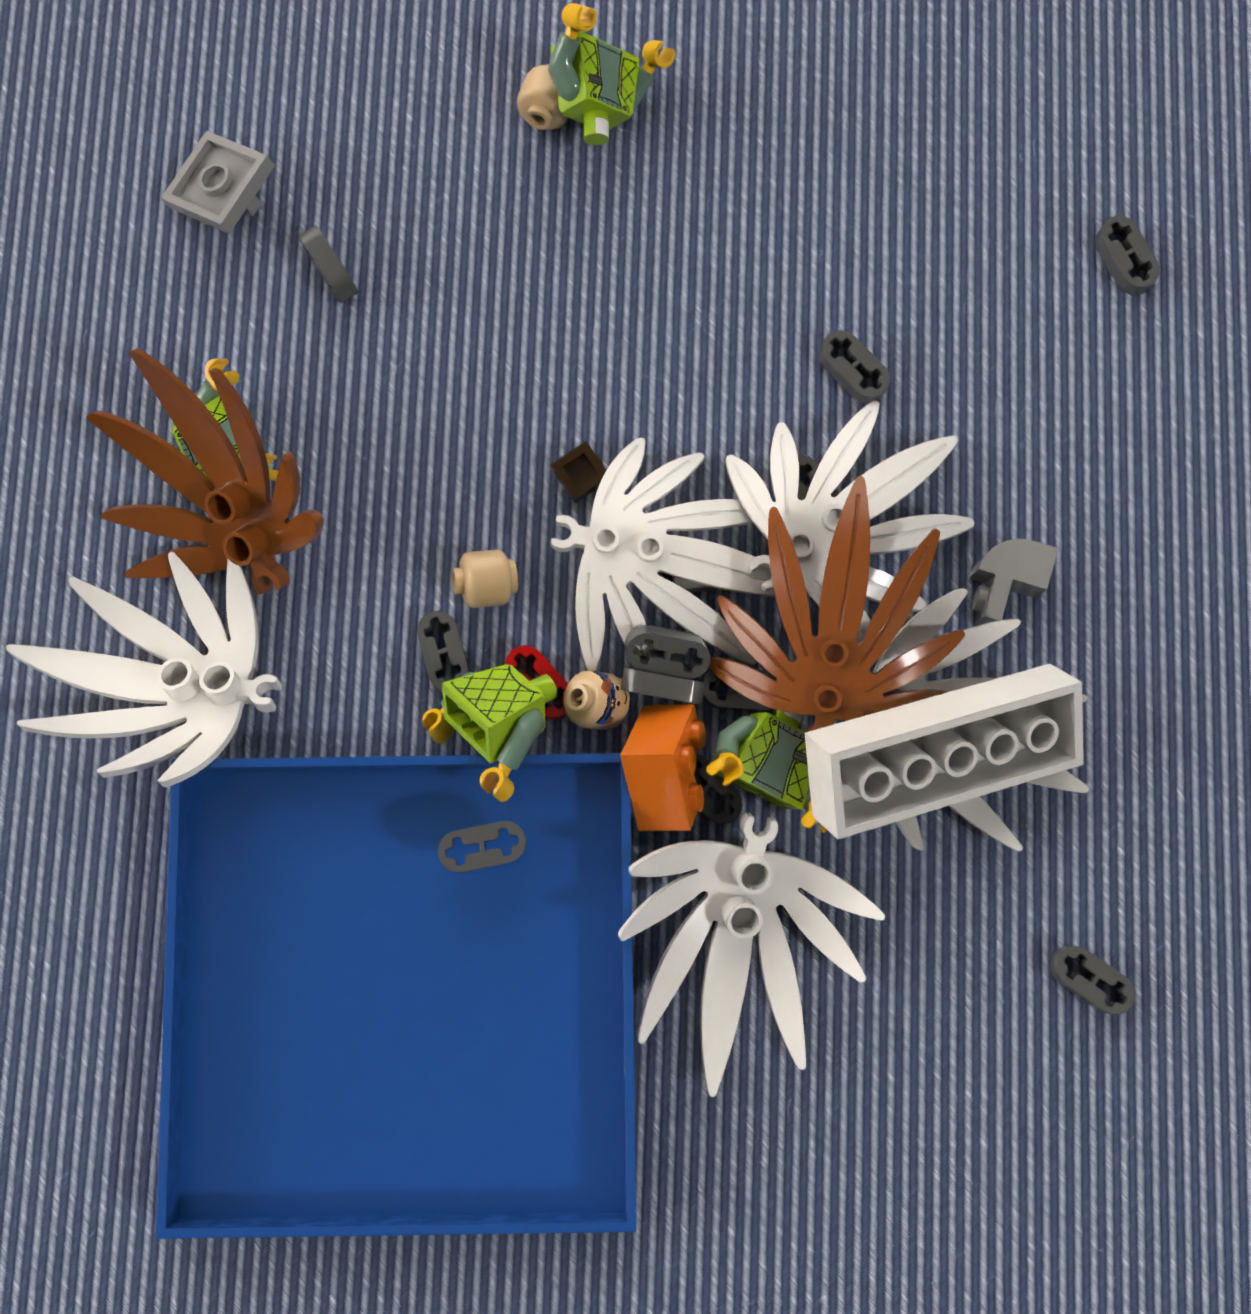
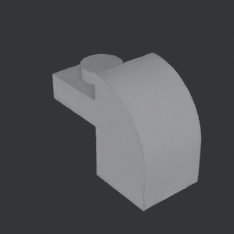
[969,539,1058,625]

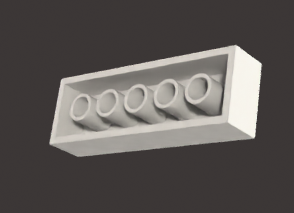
[805,664,1084,839]

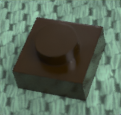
[550,441,606,504]

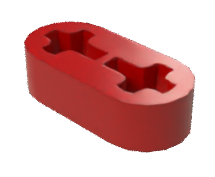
[505,645,568,720]

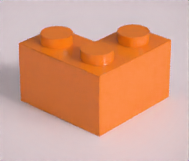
[620,704,706,831]

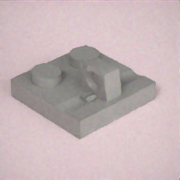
[161,131,275,234]

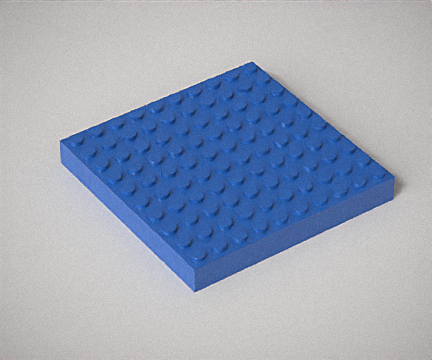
[156,753,636,1239]

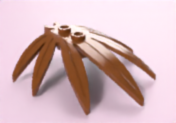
[86,348,324,595]
[708,476,965,749]

